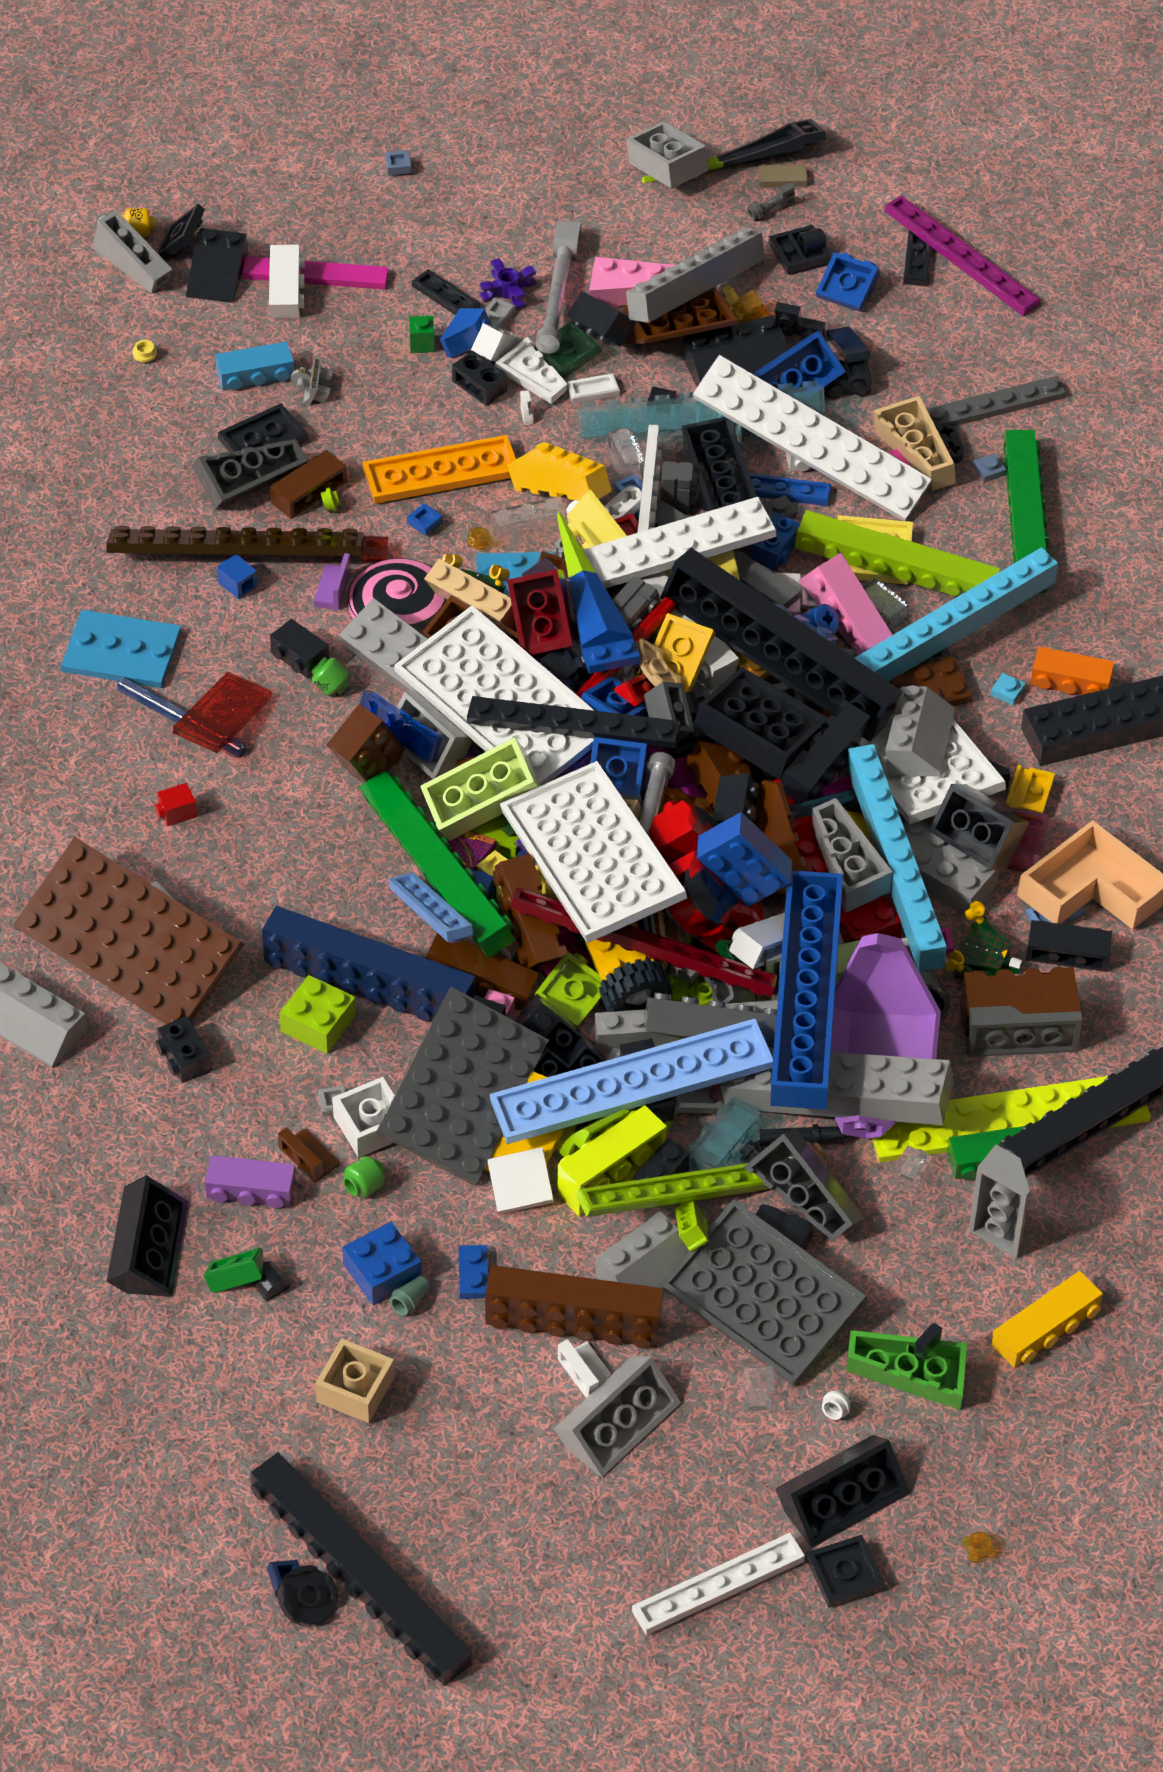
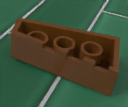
[683,740,759,824]
[493,854,568,969]
[425,933,539,1011]

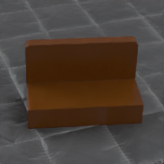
[278,1127,340,1183]

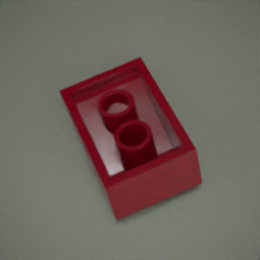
[507,569,573,655]

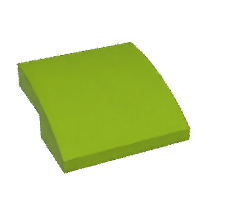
[559,1109,629,1157]

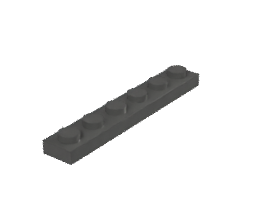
[927,376,1066,427]

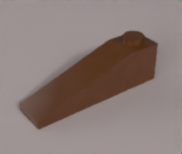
[755,780,808,895]

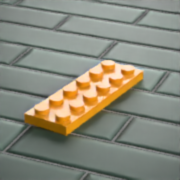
[362,435,516,504]

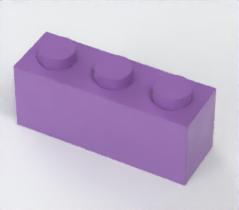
[205,1155,296,1208]

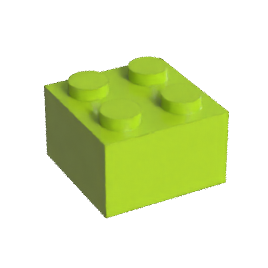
[279,975,356,1054]

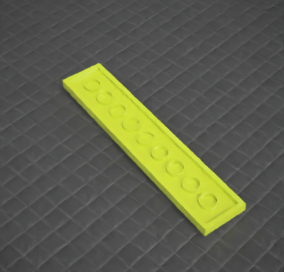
[872,1076,1151,1163]

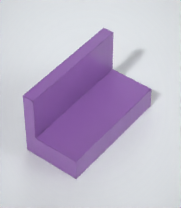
[314,553,350,610]

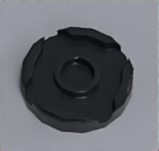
[278,1565,338,1627]

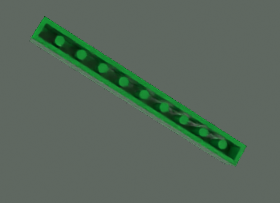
[359,770,516,959]

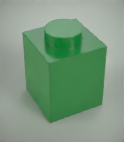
[409,316,435,353]

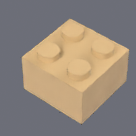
[315,1338,395,1423]

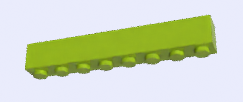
[794,510,1000,597]

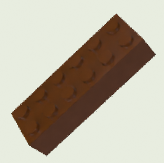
[485,1265,663,1349]

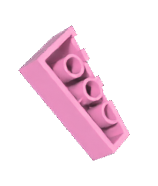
[589,257,675,308]
[798,553,892,655]

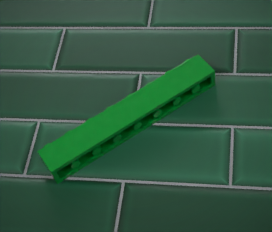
[1003,430,1051,593]

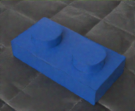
[459,1245,488,1299]

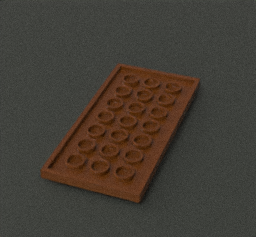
[13,837,244,1025]

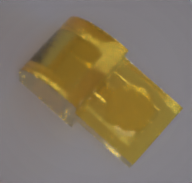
[722,284,769,323]

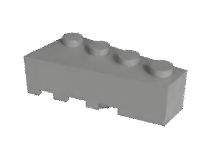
[812,798,893,913]

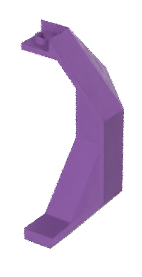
[831,933,941,1139]

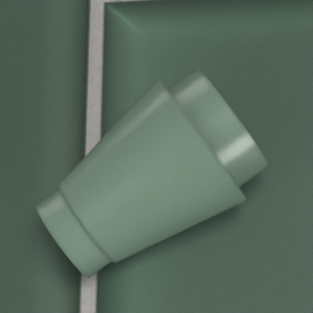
[389,1276,430,1316]

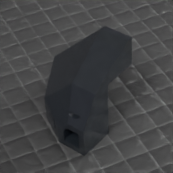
[515,993,607,1077]

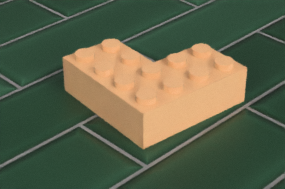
[1017,820,1163,929]

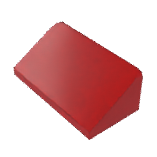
[613,674,655,706]

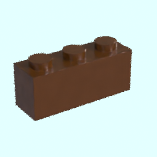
[270,450,347,519]

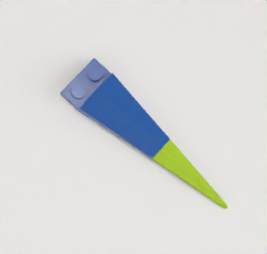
[557,512,640,674]

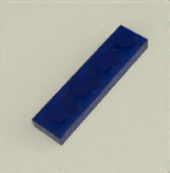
[359,690,443,762]

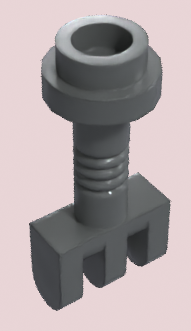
[747,182,795,220]

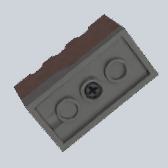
[960,967,1083,1057]

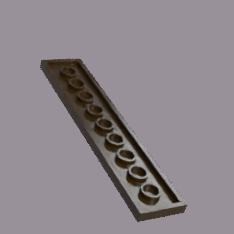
[106,526,363,556]

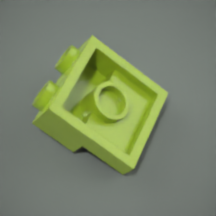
[534,951,602,1028]

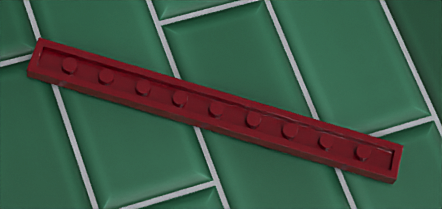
[510,887,777,997]

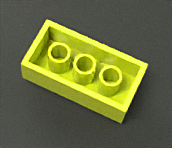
[558,1105,667,1217]

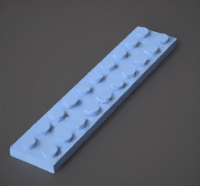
[490,1019,773,1144]

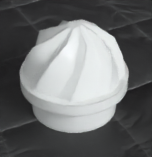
[822,1390,851,1420]

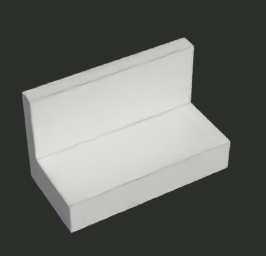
[558,1339,612,1398]

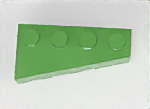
[846,1330,967,1410]

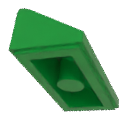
[204,1248,263,1293]

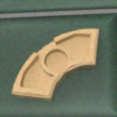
[635,638,682,687]

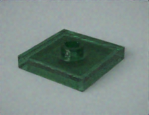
[534,321,602,379]

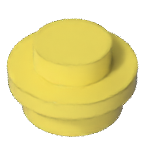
[132,340,157,362]

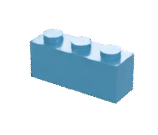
[215,341,294,391]

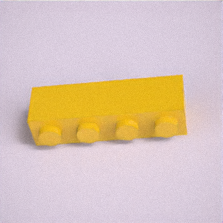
[991,1271,1103,1368]

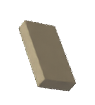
[758,165,807,188]

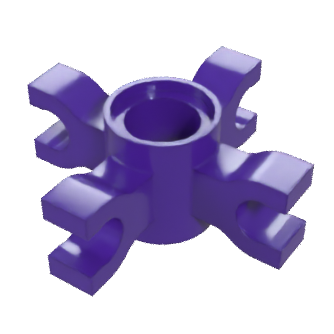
[480,258,536,310]

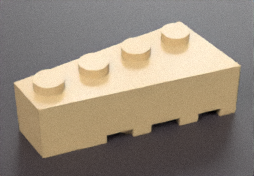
[873,396,956,491]

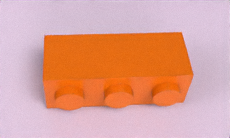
[1030,646,1115,695]

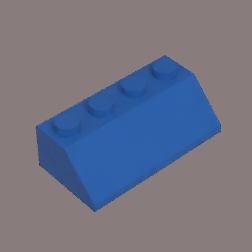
[753,331,846,402]

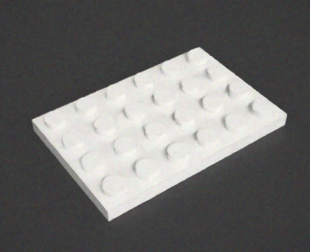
[859,714,1006,824]

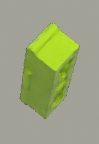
[675,1201,709,1253]

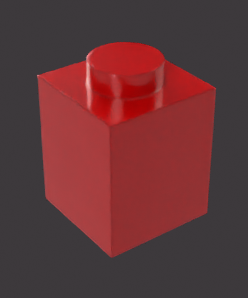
[154,782,197,827]

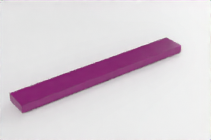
[884,195,1040,316]

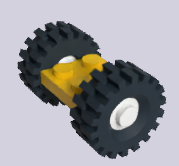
[573,919,673,1012]

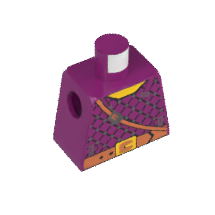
[445,831,497,871]

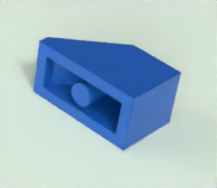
[440,308,492,358]

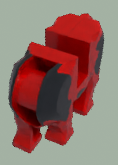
[649,800,763,956]

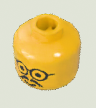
[121,208,155,239]

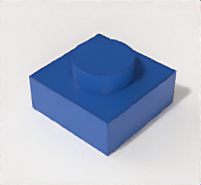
[407,503,443,536]

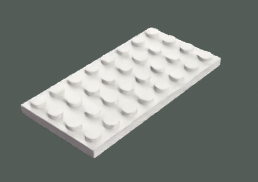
[394,606,595,785]
[500,761,687,943]

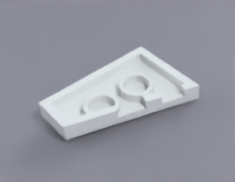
[495,337,567,404]

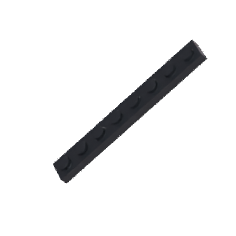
[467,696,681,749]

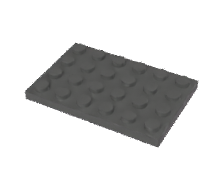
[376,987,549,1186]
[661,1199,867,1387]

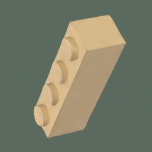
[424,559,516,631]

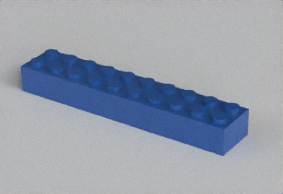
[770,871,843,1110]

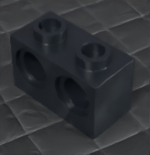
[452,350,507,406]

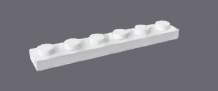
[632,1533,805,1635]

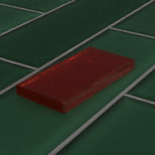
[173,671,272,753]

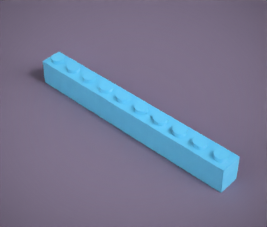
[855,547,1058,681]
[847,744,947,972]

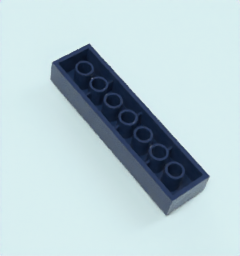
[262,905,476,1021]

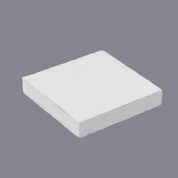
[487,1147,554,1214]

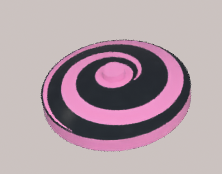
[348,558,446,634]

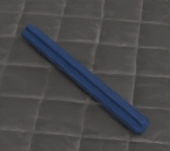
[117,677,246,757]

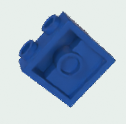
[815,252,880,312]

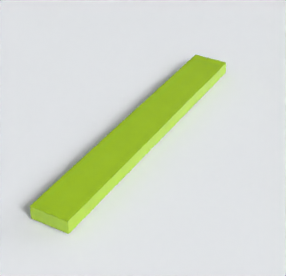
[576,1163,769,1217]

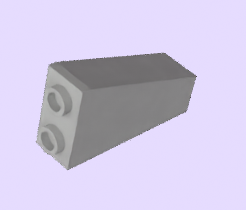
[92,210,172,293]

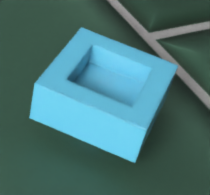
[990,673,1026,705]

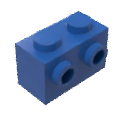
[749,512,800,571]

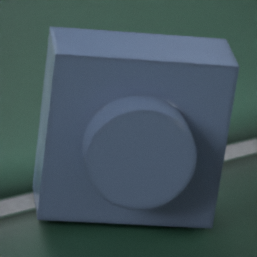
[385,150,411,175]
[972,453,1006,483]

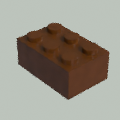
[326,704,405,783]

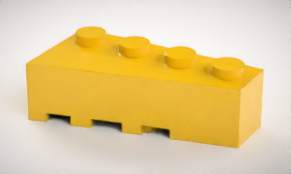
[507,442,612,501]

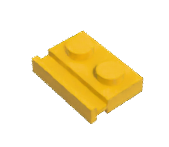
[1005,765,1055,819]

